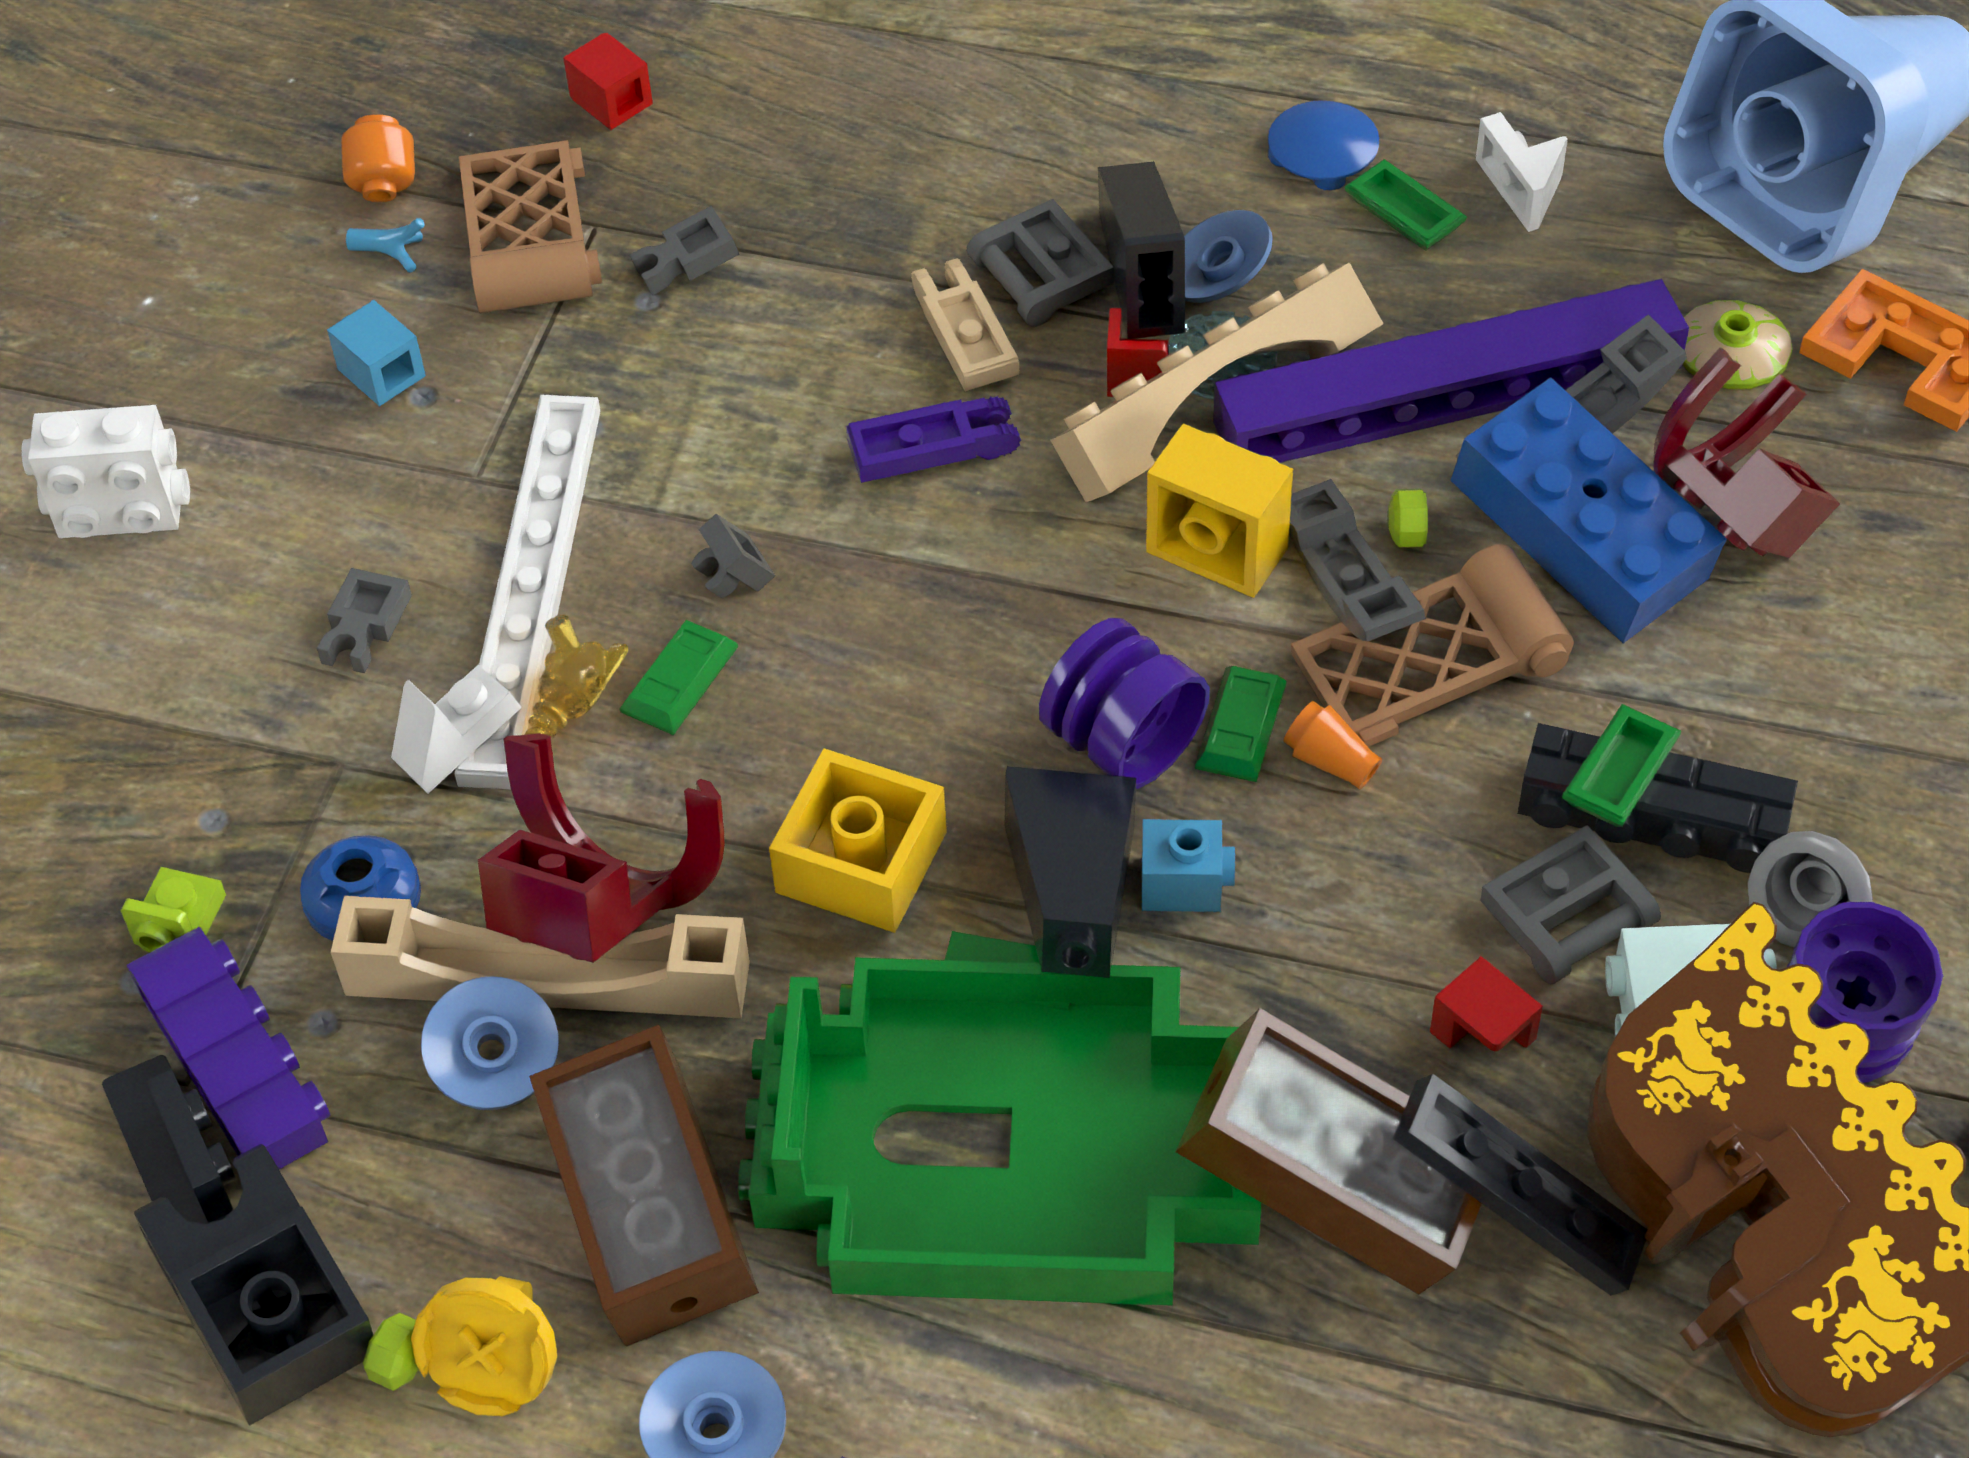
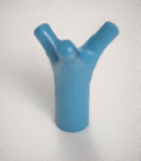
[346,218,425,273]

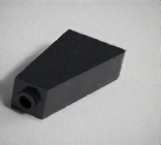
[1098,161,1185,339]
[1004,766,1136,978]

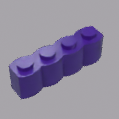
[127,927,331,1169]

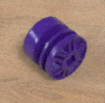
[1039,618,1210,789]
[1787,902,1943,1083]

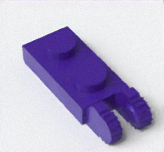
[846,396,1021,483]

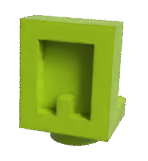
[121,867,226,953]

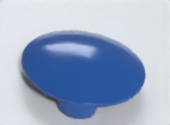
[1268,101,1379,190]

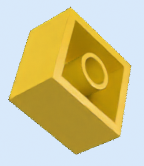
[1146,424,1293,598]
[769,748,947,933]

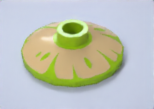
[1682,300,1793,389]

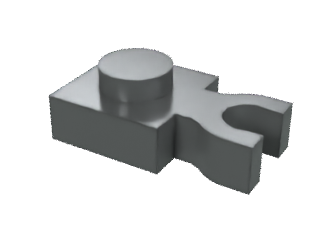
[629,206,740,296]
[317,568,412,674]

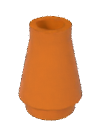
[1283,701,1383,790]

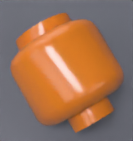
[341,115,415,202]

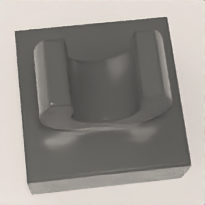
[691,514,776,598]

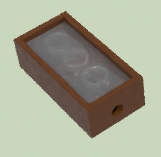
[1176,1008,1482,1295]
[529,1024,759,1347]

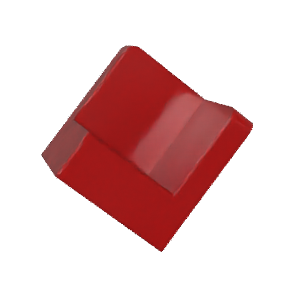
[563,33,653,130]
[1107,308,1168,397]
[1430,956,1543,1052]

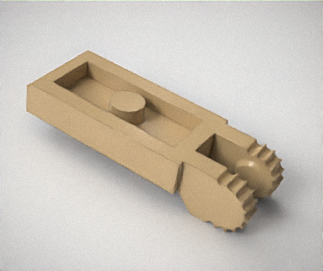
[911,258,1019,391]

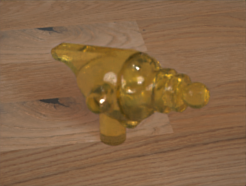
[525,615,628,738]

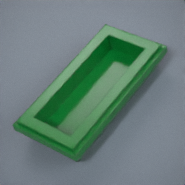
[1345,159,1467,251]
[619,620,738,735]
[1195,666,1287,782]
[1562,704,1681,827]

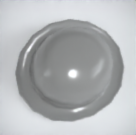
[1748,831,1873,947]

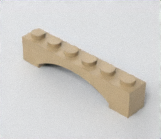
[1050,263,1383,503]
[331,896,750,1018]

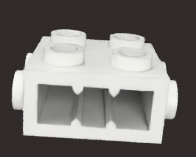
[22,405,190,538]

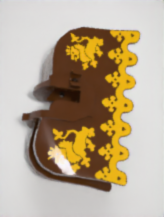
[1587,902,1969,1437]

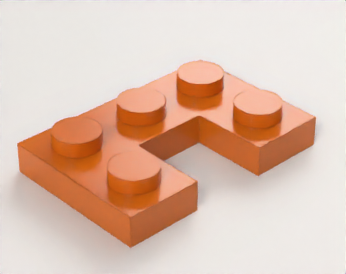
[1799,269,1969,432]

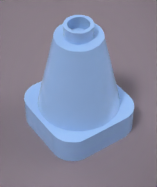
[1663,0,1969,273]

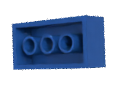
[1451,377,1727,644]

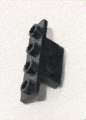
[102,1055,237,1224]

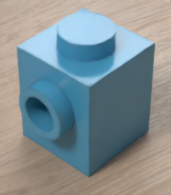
[327,300,426,406]
[1142,819,1235,912]

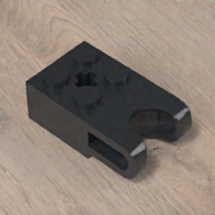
[134,1144,373,1426]

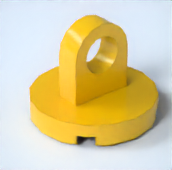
[411,1276,558,1416]

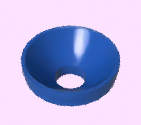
[300,835,421,941]

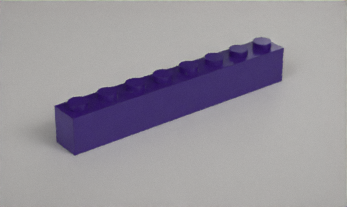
[1213,279,1689,463]

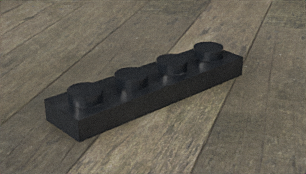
[1393,1074,1648,1296]

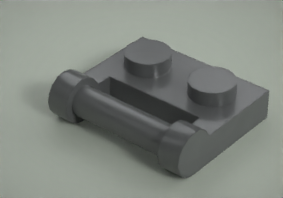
[966,199,1114,327]
[1480,825,1661,984]

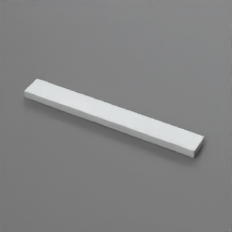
[454,395,600,790]

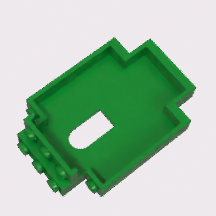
[738,957,1261,1306]

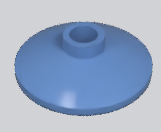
[1184,210,1272,303]
[421,976,559,1110]
[639,1351,786,1458]

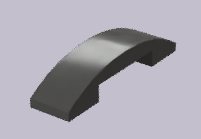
[1456,314,1687,459]
[1289,479,1426,642]

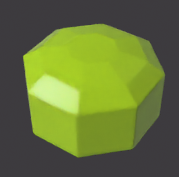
[1387,488,1428,547]
[363,1313,419,1391]

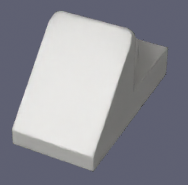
[1476,112,1567,232]
[391,664,522,794]

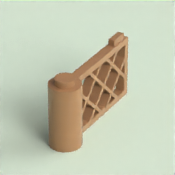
[459,140,602,314]
[1291,544,1574,747]

